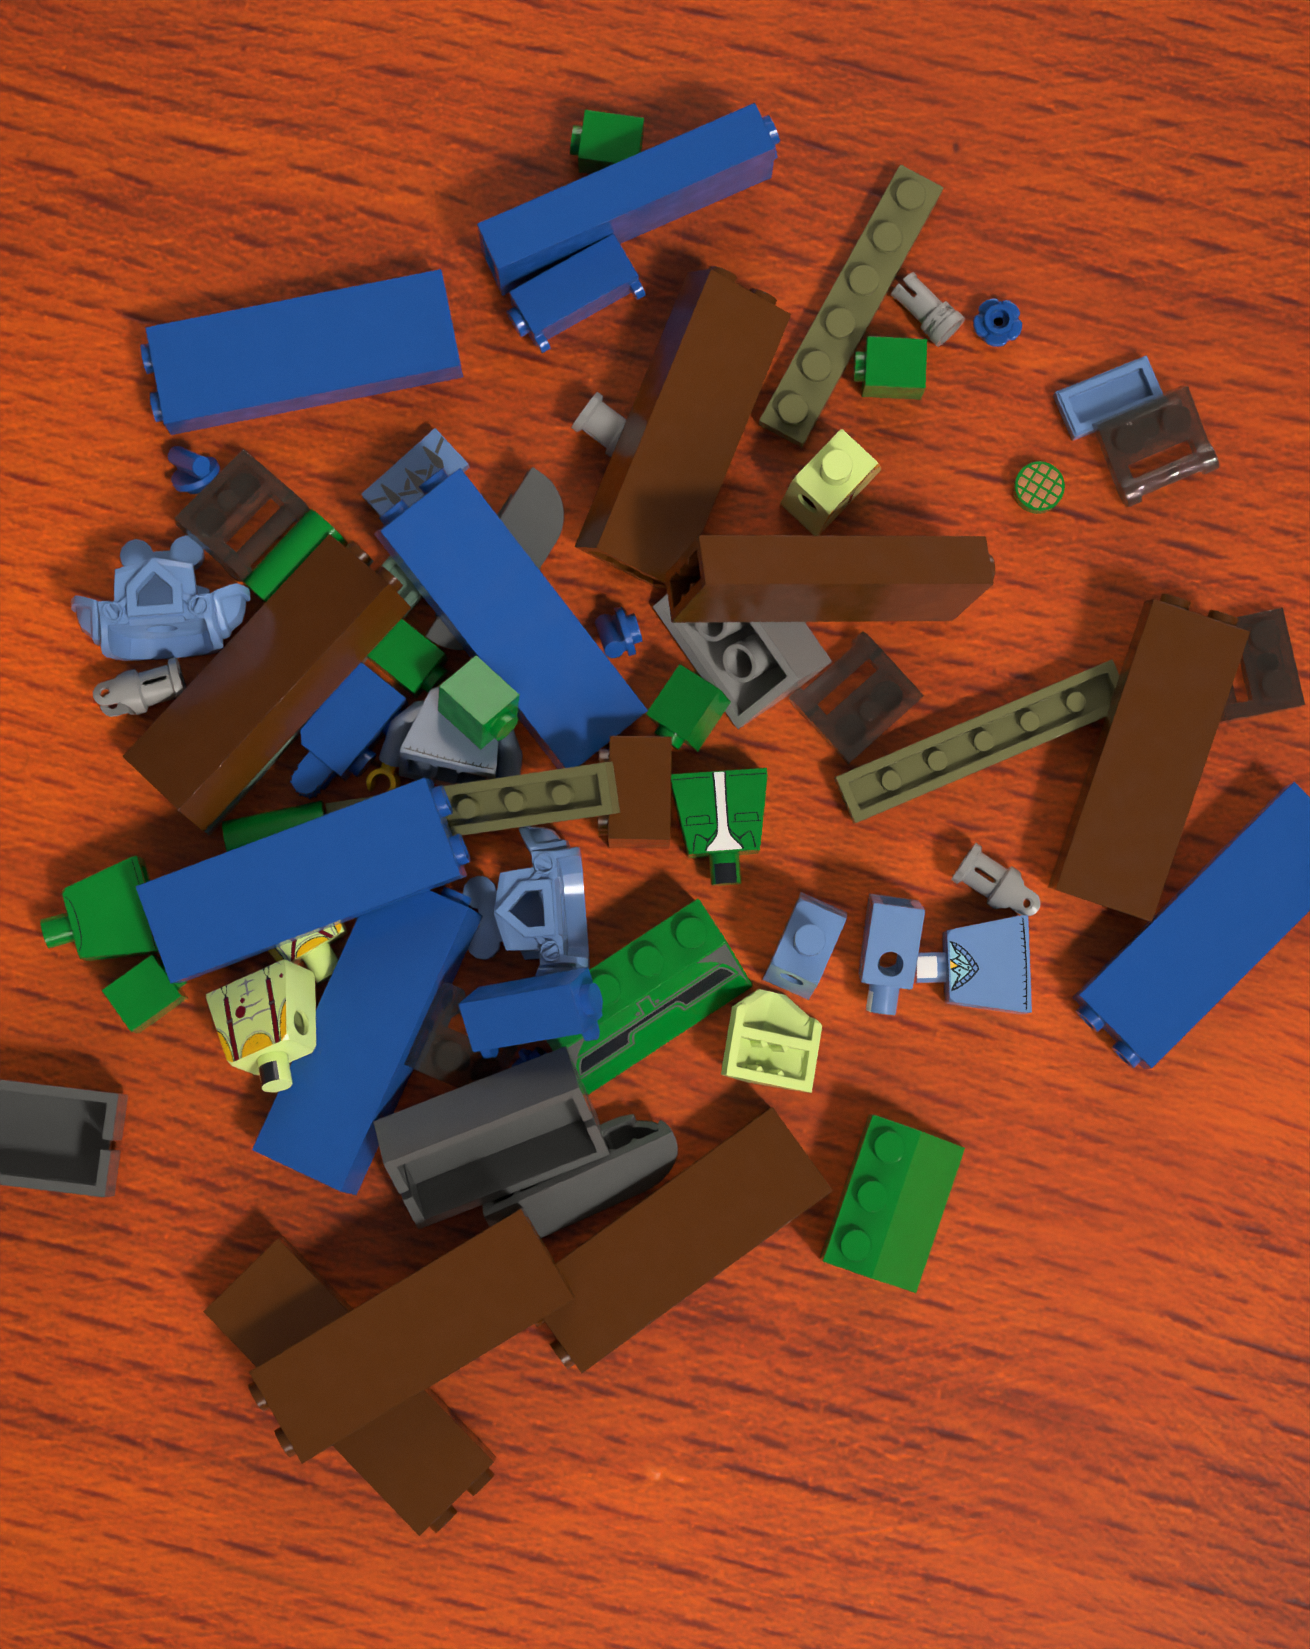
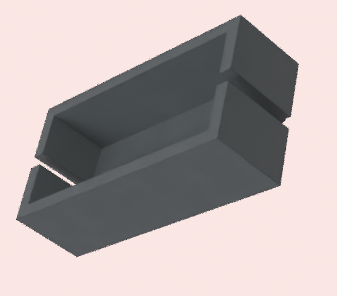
[373,1046,610,1230]
[0,1079,128,1197]

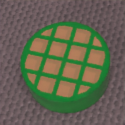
[1013,461,1065,514]

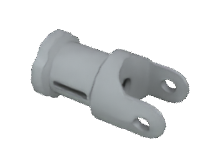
[571,392,627,457]
[93,657,187,717]
[951,843,1040,916]

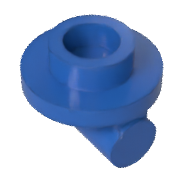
[168,446,220,494]
[595,606,643,658]

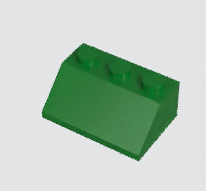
[819,1114,965,1293]

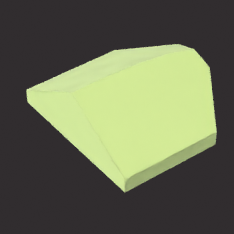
[721,989,822,1093]

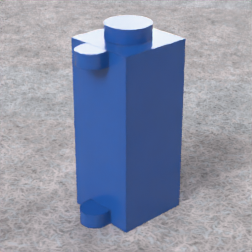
[506,233,646,353]
[458,967,603,1058]

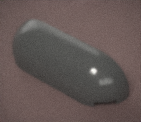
[425,467,564,650]
[482,1114,678,1238]

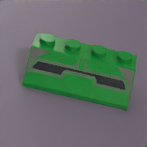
[546,898,753,1095]

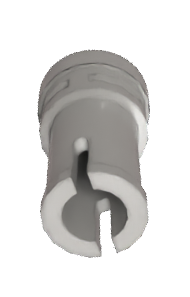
[891,272,965,347]

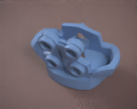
[71,535,251,661]
[463,826,590,977]

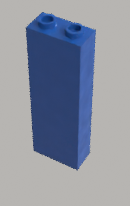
[477,103,780,295]
[140,269,463,435]
[374,468,648,769]
[135,778,471,984]
[1073,782,1310,1069]
[252,886,483,1195]

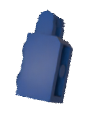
[290,662,409,800]

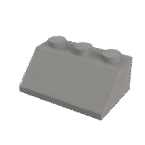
[653,594,832,729]

